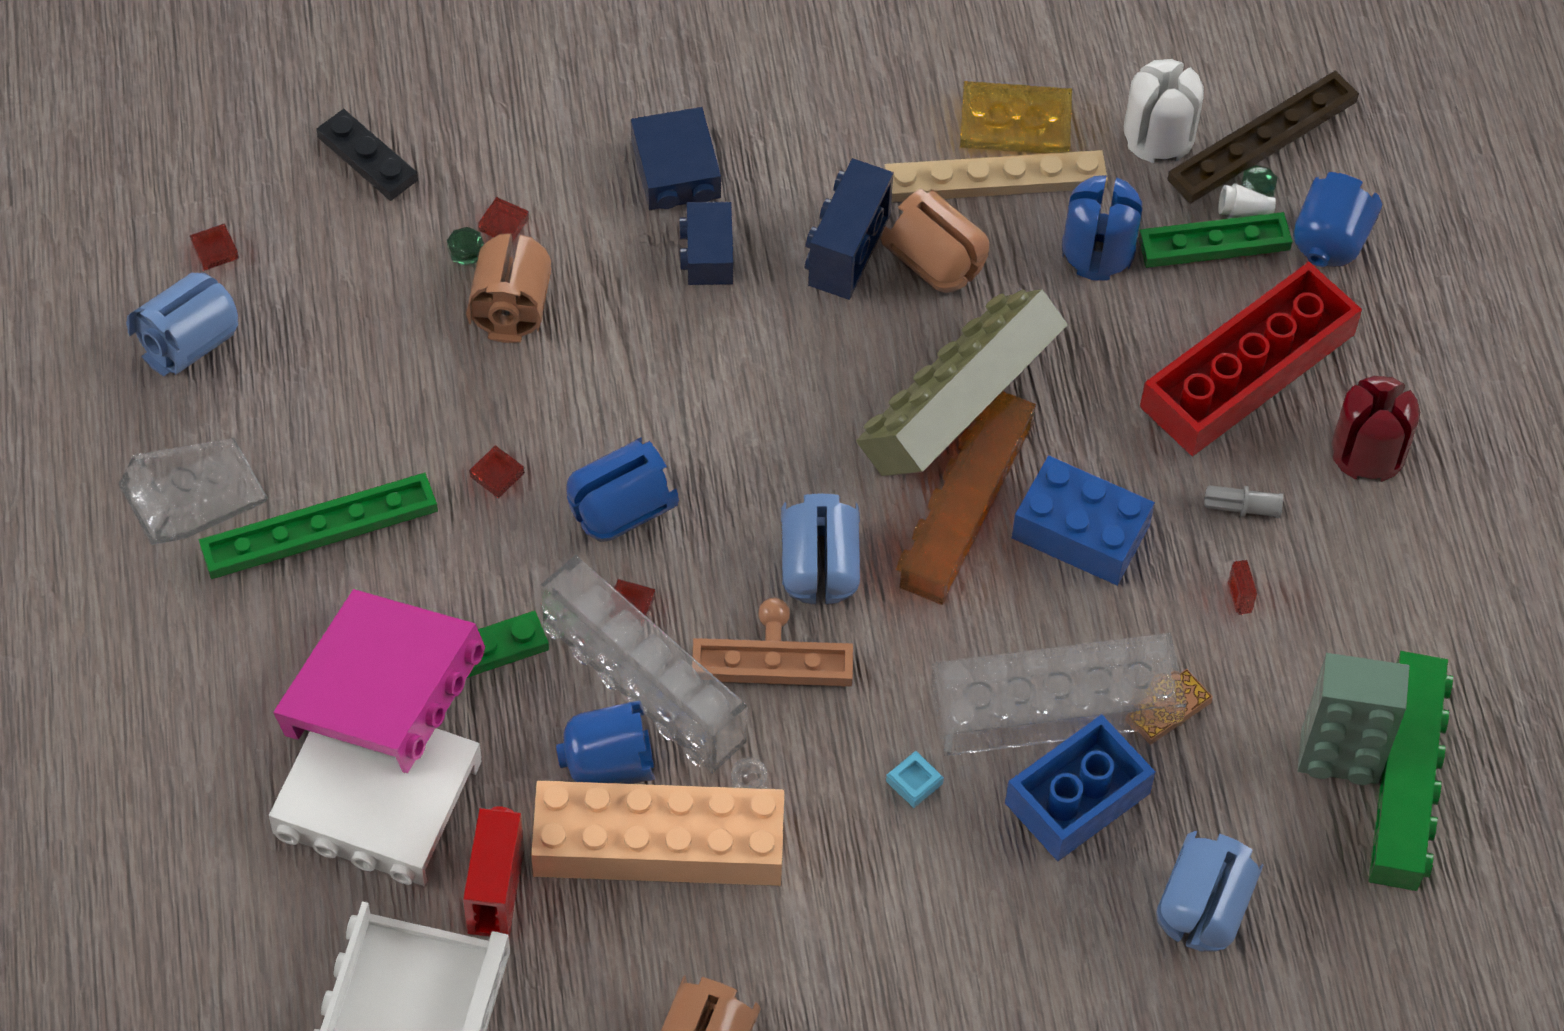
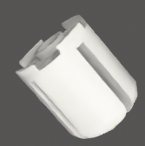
[1124,59,1204,163]

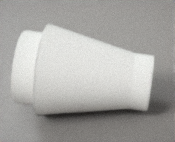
[1218,183,1276,219]

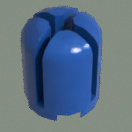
[1062,175,1143,281]
[566,437,679,542]

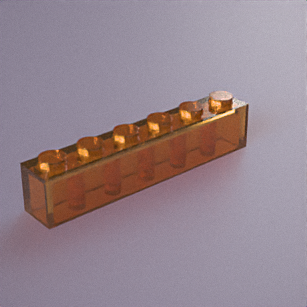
[896,391,1036,605]

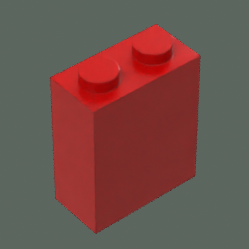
[463,806,524,937]

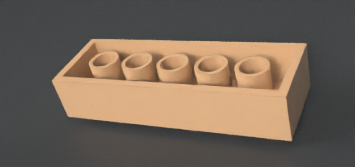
[531,781,784,886]

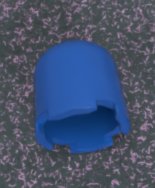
[1293,172,1383,267]
[556,700,655,784]

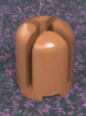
[881,189,990,293]
[466,233,551,343]
[661,976,761,1031]

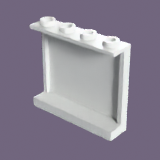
[269,728,482,886]
[314,901,510,1031]

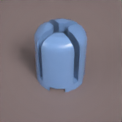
[126,273,238,376]
[781,493,860,604]
[1156,831,1263,952]

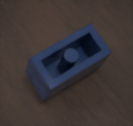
[679,202,733,285]

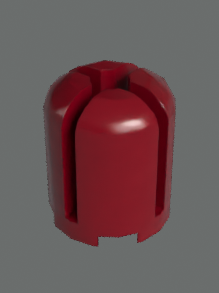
[1332,376,1421,482]

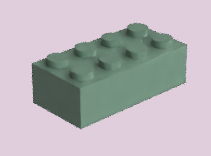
[1297,653,1409,785]

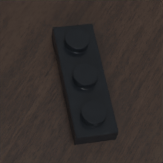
[316,108,418,201]

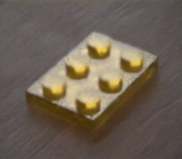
[960,81,1072,154]

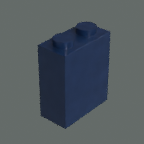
[631,107,721,210]

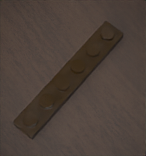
[1167,70,1359,204]

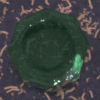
[1241,165,1278,197]
[447,227,484,266]

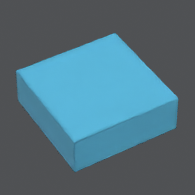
[886,751,944,808]

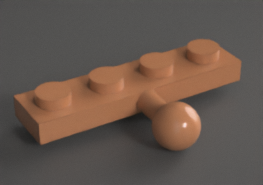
[692,598,853,686]

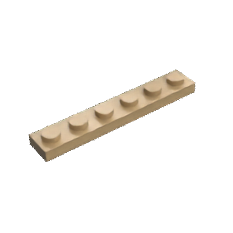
[884,150,1108,202]

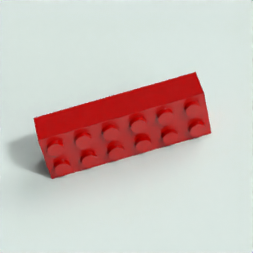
[1140,261,1362,457]

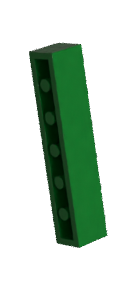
[1368,651,1453,891]

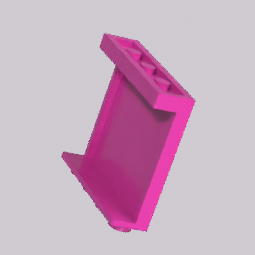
[273,589,485,774]

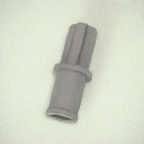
[1204,485,1283,518]

